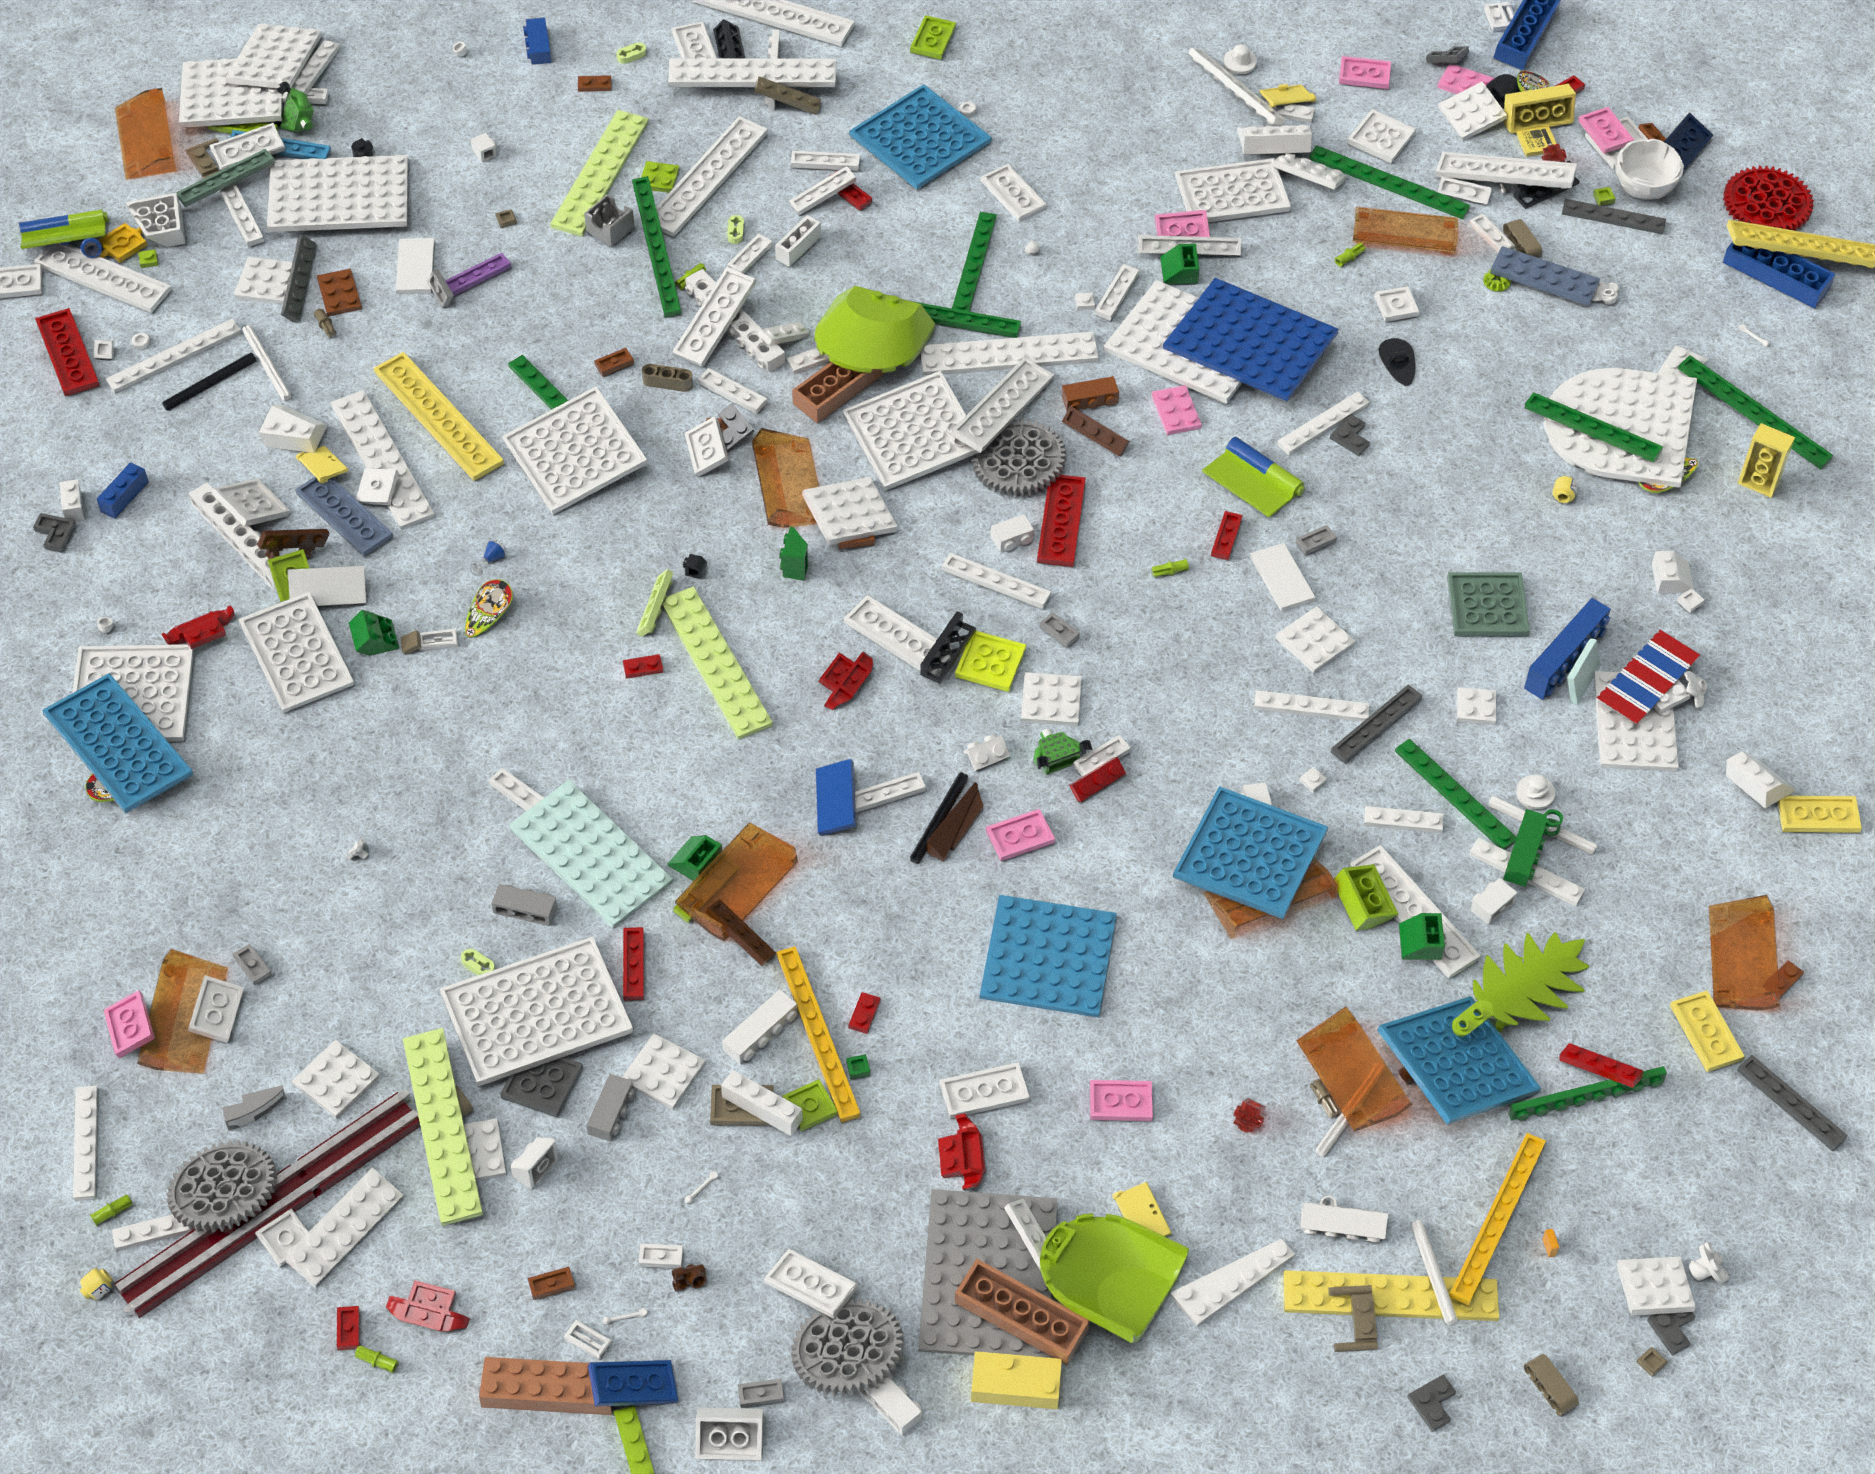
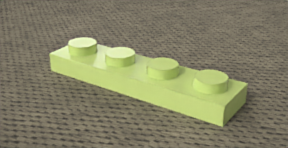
[636,569,673,637]

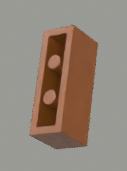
[1061,376,1119,411]

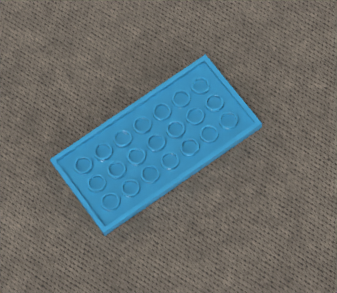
[42,673,193,813]

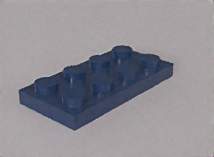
[1664,112,1713,171]

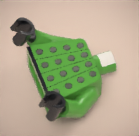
[273,81,314,132]
[1033,729,1093,775]

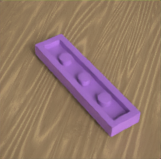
[445,253,512,297]

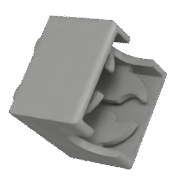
[584,194,635,247]

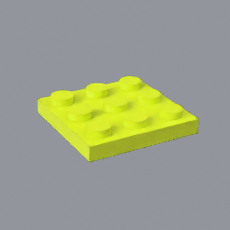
[955,631,1026,692]

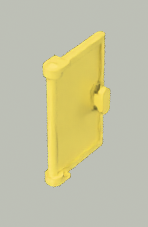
[1259,84,1316,107]
[296,446,349,484]
[1112,1182,1172,1237]

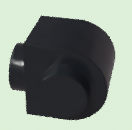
[351,138,373,157]
[683,554,707,579]

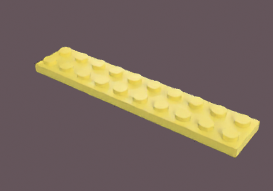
[1727,220,1875,268]
[374,352,504,481]
[1283,1270,1499,1321]

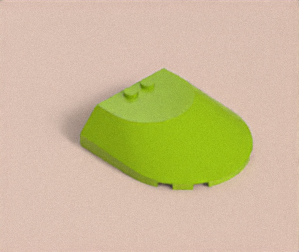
[814,285,935,373]
[1040,1213,1189,1343]

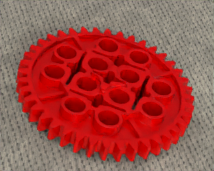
[1723,165,1814,231]

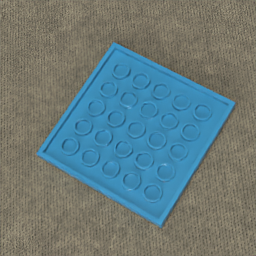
[849,84,992,190]
[1173,786,1328,919]
[979,895,1117,1018]
[1377,996,1541,1125]

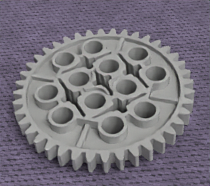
[972,419,1066,496]
[166,1140,277,1233]
[791,1298,904,1397]

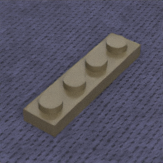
[754,76,821,115]

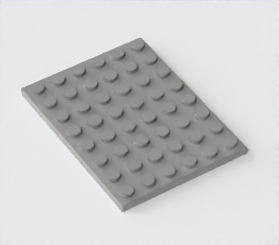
[918,1189,1058,1358]

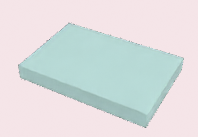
[1567,638,1600,705]

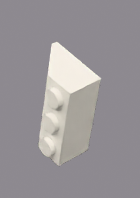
[1726,752,1795,808]
[695,1407,764,1460]

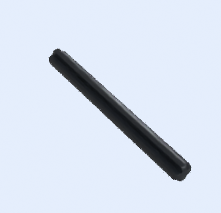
[162,352,256,411]
[910,772,968,864]

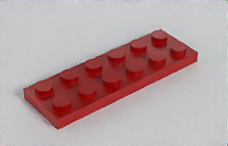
[35,308,100,396]
[1037,475,1086,567]

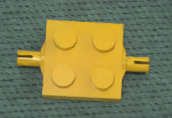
[98,223,147,263]

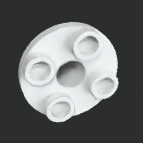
[1224,44,1257,75]
[1516,774,1555,810]
[1689,1242,1730,1284]

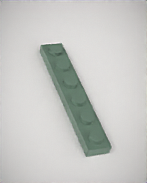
[176,148,275,207]

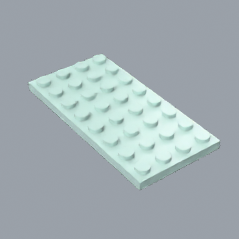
[509,780,673,928]

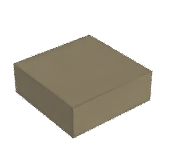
[495,209,517,228]
[401,630,421,655]
[1636,1347,1668,1377]

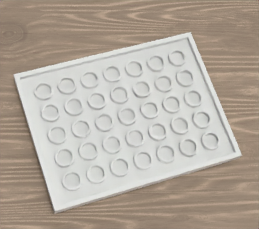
[267,155,408,232]
[1104,280,1242,404]
[440,937,633,1086]

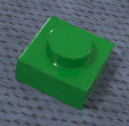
[846,1054,870,1080]

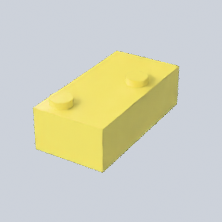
[1503,84,1576,134]
[1738,423,1795,498]
[971,1351,1062,1409]

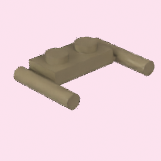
[185,138,219,179]
[1328,1285,1378,1352]

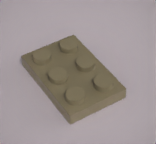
[710,1085,774,1126]

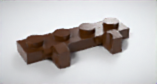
[257,529,330,560]

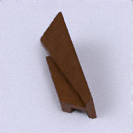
[927,782,983,861]

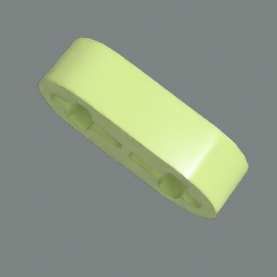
[617,43,646,64]
[727,215,744,244]
[461,949,495,975]

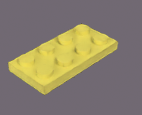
[1777,796,1862,833]
[1670,990,1745,1072]

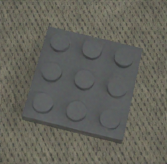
[500,1057,583,1118]

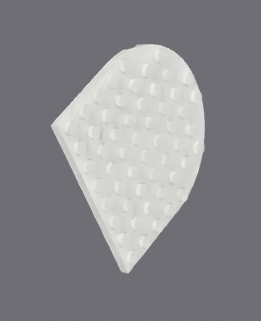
[1544,368,1697,487]

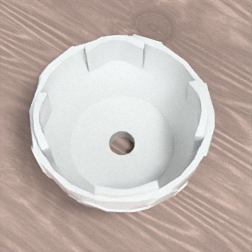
[1615,139,1684,200]

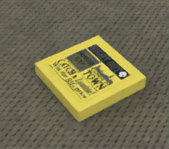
[1516,126,1559,157]

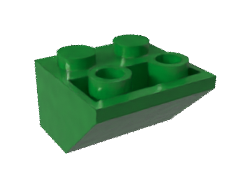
[1160,244,1199,284]
[779,527,808,581]
[348,609,399,656]
[668,835,723,883]
[1399,913,1445,960]

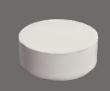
[960,102,976,117]
[132,333,150,350]

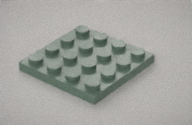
[1447,572,1530,636]

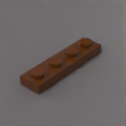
[1061,406,1130,457]
[705,899,776,966]

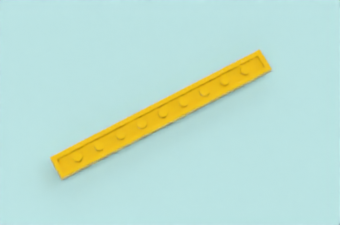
[776,946,860,1123]
[1449,1133,1546,1306]

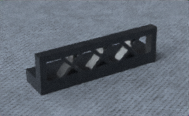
[713,19,745,59]
[1513,160,1580,209]
[920,611,976,684]

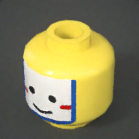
[1553,476,1578,503]
[80,1268,113,1300]

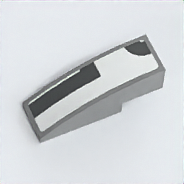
[223,1085,286,1131]

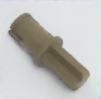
[314,309,336,337]
[1310,1079,1339,1118]

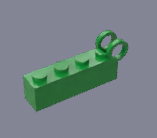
[1503,809,1563,887]

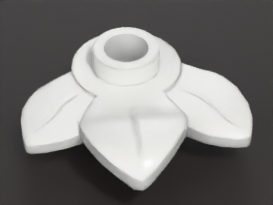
[1592,281,1619,305]
[1684,671,1707,708]

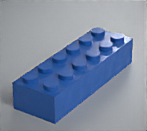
[1493,0,1561,70]
[1723,241,1835,309]
[1524,598,1611,700]

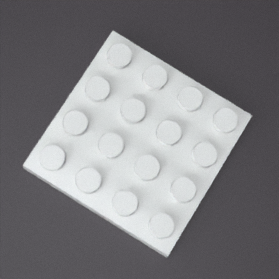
[802,477,897,545]

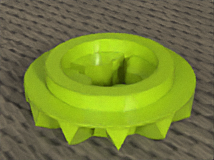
[1483,270,1511,292]

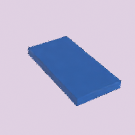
[816,759,856,836]
[588,1360,678,1407]

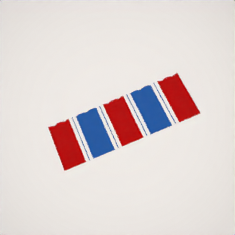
[1596,629,1700,724]

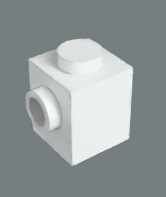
[471,133,497,162]

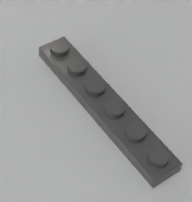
[1562,199,1666,235]
[281,235,316,323]
[1331,684,1423,763]
[1737,1055,1848,1151]

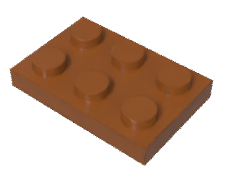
[317,268,362,317]

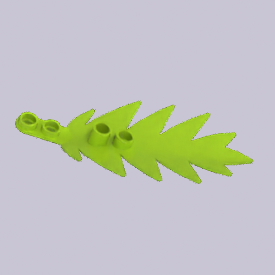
[1452,932,1589,1037]

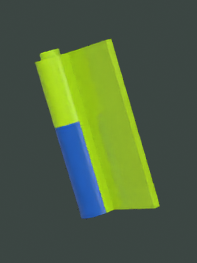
[19,209,109,249]
[1202,436,1305,518]

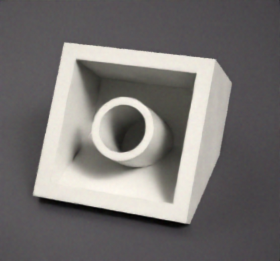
[1652,551,1695,593]
[511,1137,558,1190]

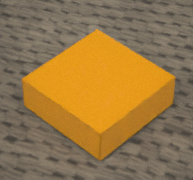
[1542,1229,1559,1257]

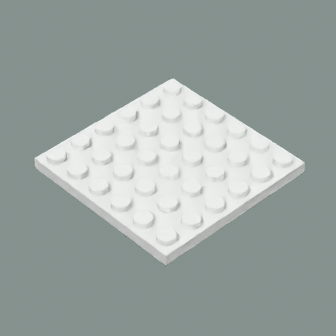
[179,59,283,128]
[843,371,984,491]
[502,386,648,515]
[67,644,194,744]

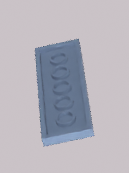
[1490,246,1601,306]
[295,477,393,557]

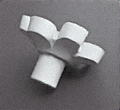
[346,838,368,860]

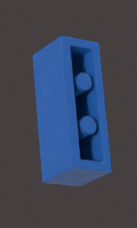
[523,17,551,65]
[97,462,148,519]

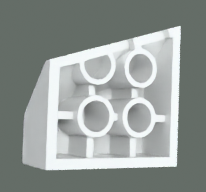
[125,193,185,247]
[259,405,327,453]

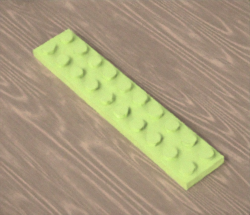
[550,110,649,236]
[661,586,773,740]
[403,1028,483,1226]

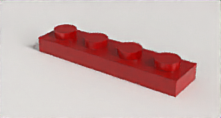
[623,927,644,1001]
[1559,1043,1643,1088]

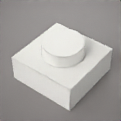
[1075,292,1095,311]
[94,339,114,359]
[1677,588,1704,613]
[1299,767,1327,793]

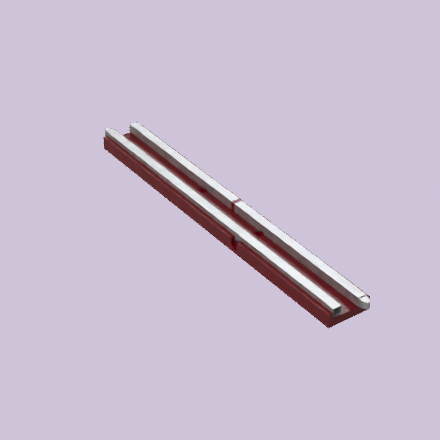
[114,1090,421,1318]

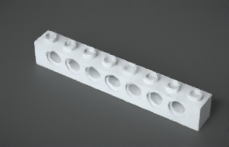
[685,269,785,373]
[189,483,281,592]

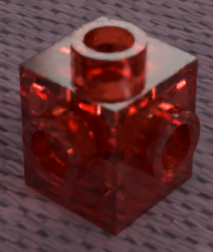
[1541,143,1567,162]
[1233,1098,1266,1133]

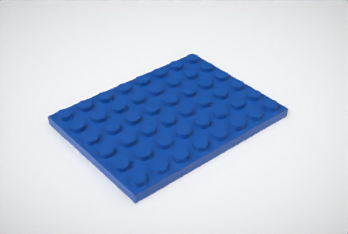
[1163,278,1339,402]

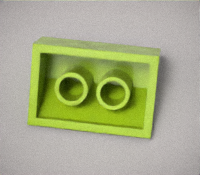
[1332,864,1398,931]

